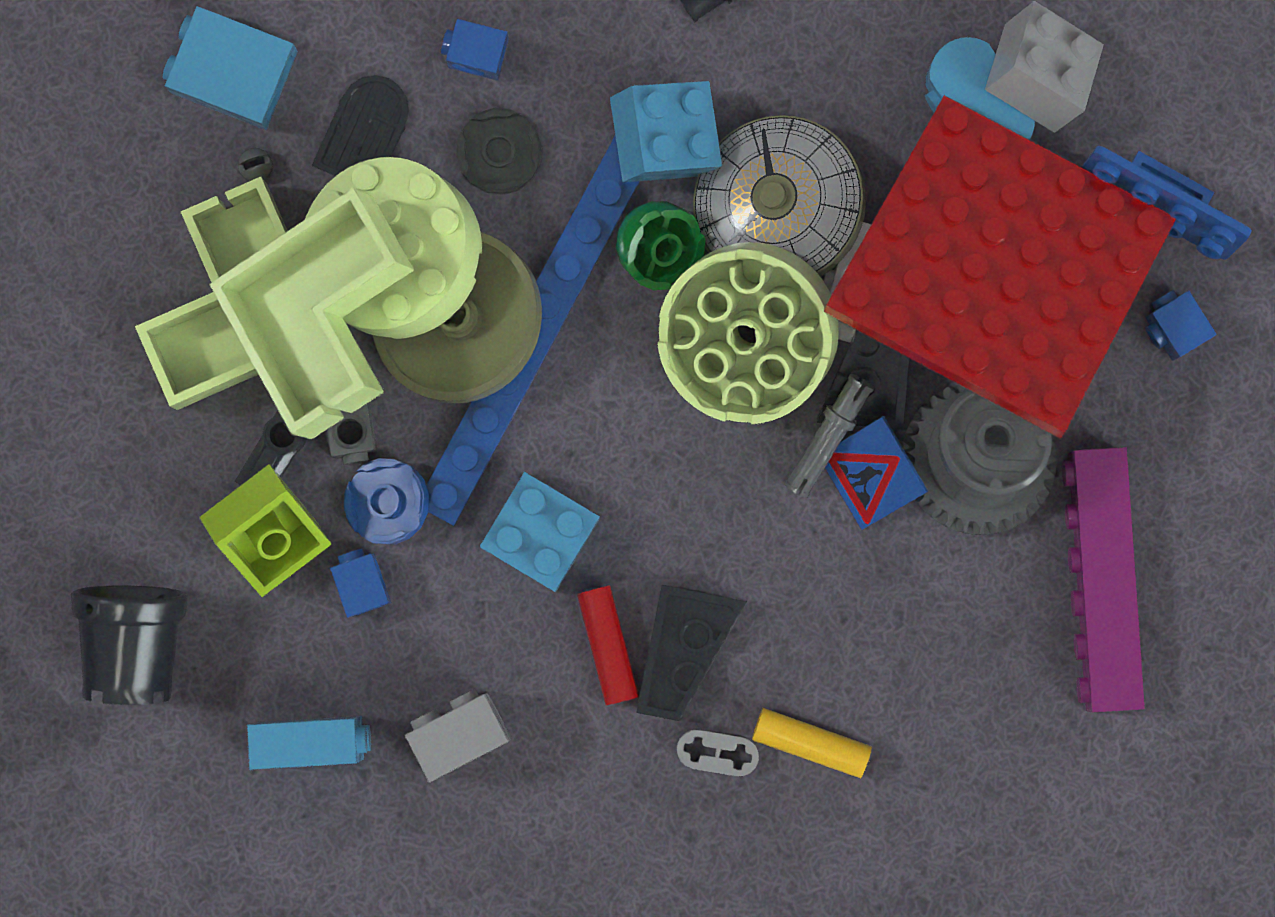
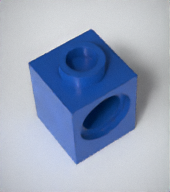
[441,19,509,81]
[330,549,391,617]

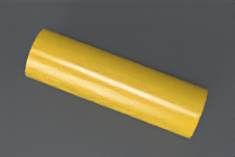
[752,708,872,779]

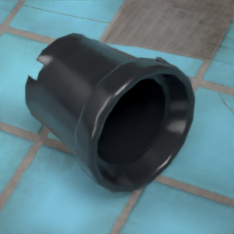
[71,585,188,705]

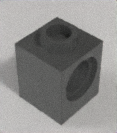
[327,402,378,465]

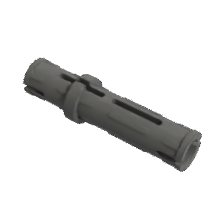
[784,374,874,498]

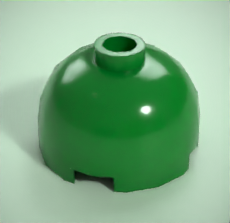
[616,201,706,290]

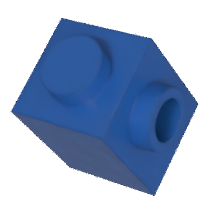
[1145,290,1217,361]

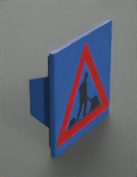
[825,416,928,530]

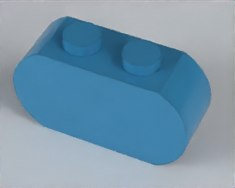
[925,37,1035,140]

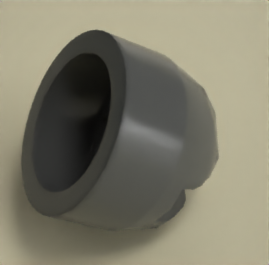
[238,148,273,182]

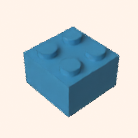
[610,81,722,182]
[480,472,600,592]

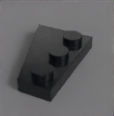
[817,330,909,429]
[636,585,747,721]

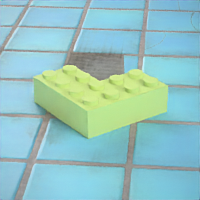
[135,177,288,410]
[209,187,414,439]

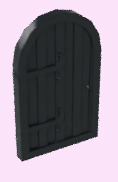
[312,75,409,176]

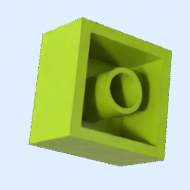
[199,464,331,597]

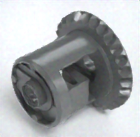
[902,384,1058,535]

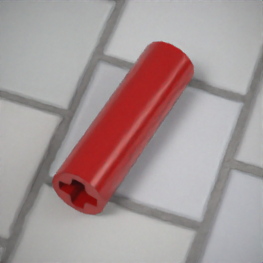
[577,585,639,705]

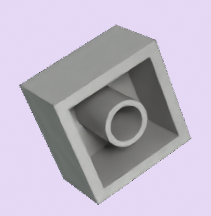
[985,1,1104,133]
[405,689,512,782]

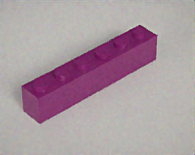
[1062,447,1145,712]

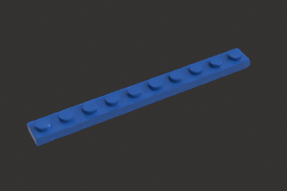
[426,136,640,526]

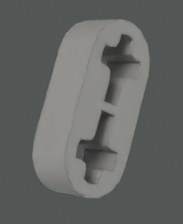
[677,729,759,776]

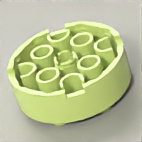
[305,157,482,339]
[658,242,839,424]

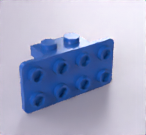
[1081,146,1252,260]

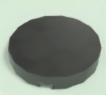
[456,108,542,194]

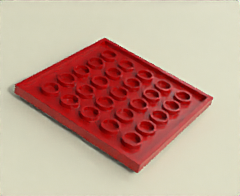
[823,95,1176,439]

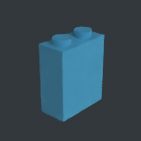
[163,6,298,130]
[247,716,371,770]

